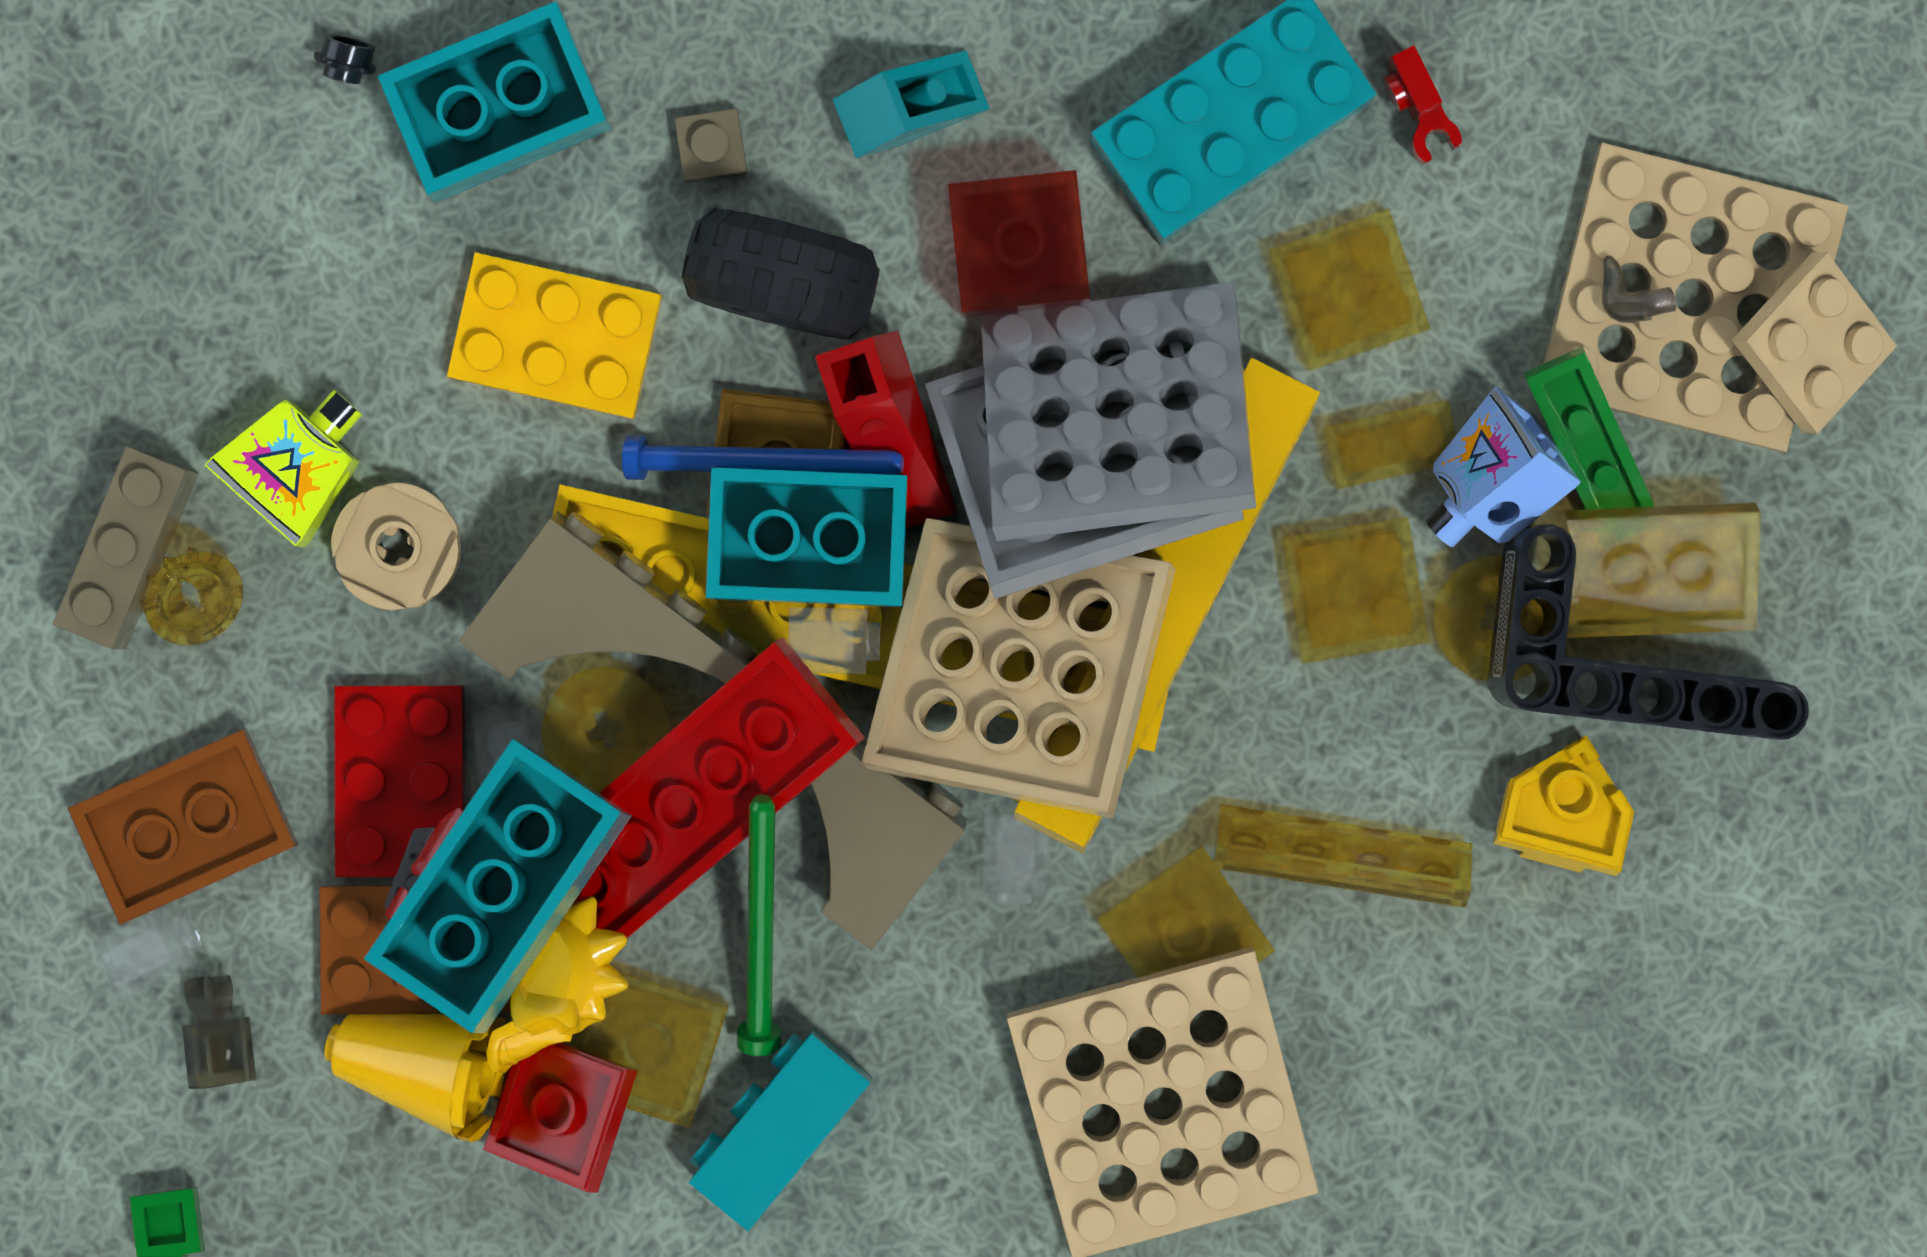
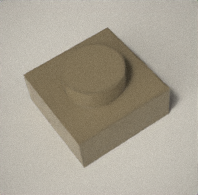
[674,108,748,183]

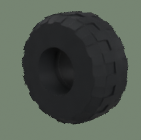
[681,208,880,340]

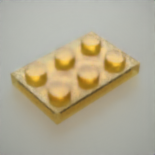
[1563,502,1761,638]

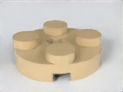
[331,483,461,610]

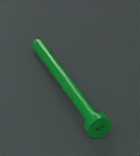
[736,795,781,1056]

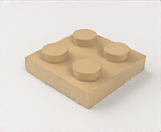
[1732,252,1897,434]

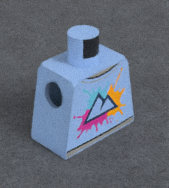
[1426,387,1581,547]

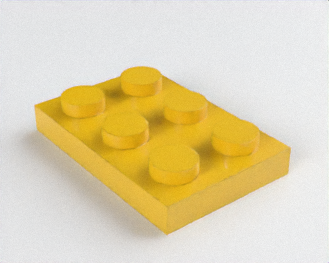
[447,252,663,420]

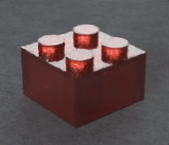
[948,170,1090,318]

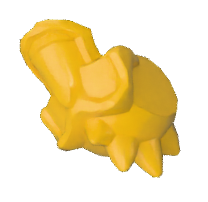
[486,896,628,1073]

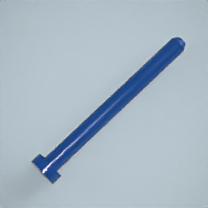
[622,435,904,480]

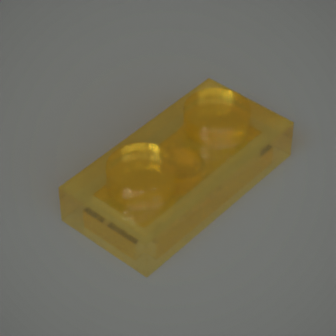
[1322,399,1456,490]

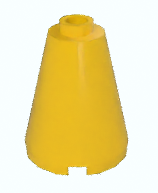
[325,1014,508,1142]

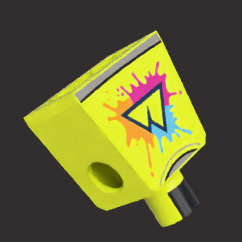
[204,389,363,548]

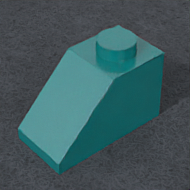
[832,50,990,158]

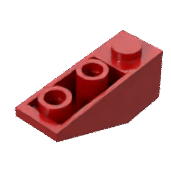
[815,330,957,529]

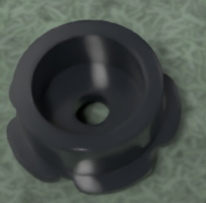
[314,34,376,84]

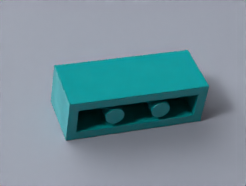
[689,1028,872,1232]

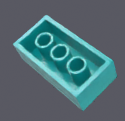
[1089,0,1377,246]
[364,738,632,1033]

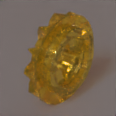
[140,546,243,645]

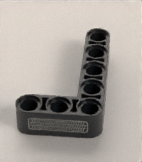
[1488,524,1809,740]

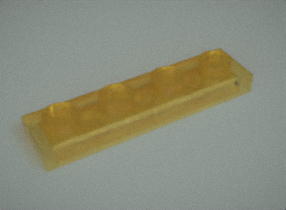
[1213,804,1473,908]

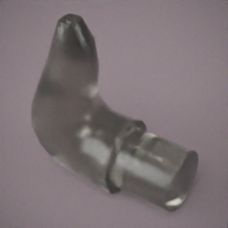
[1602,255,1676,323]

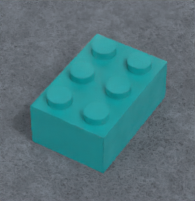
[377,1,612,203]
[706,467,908,607]

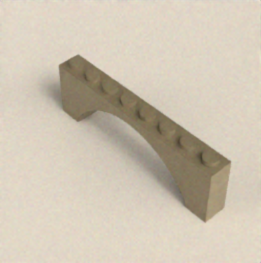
[458,511,967,951]

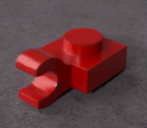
[1382,45,1462,165]

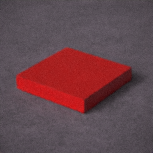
[483,1042,638,1193]

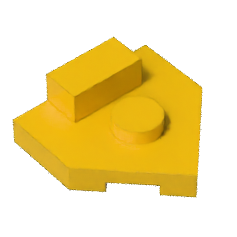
[1493,735,1635,876]

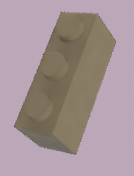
[52,446,199,649]

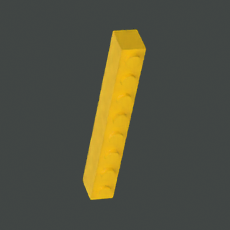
[1010,357,1320,854]

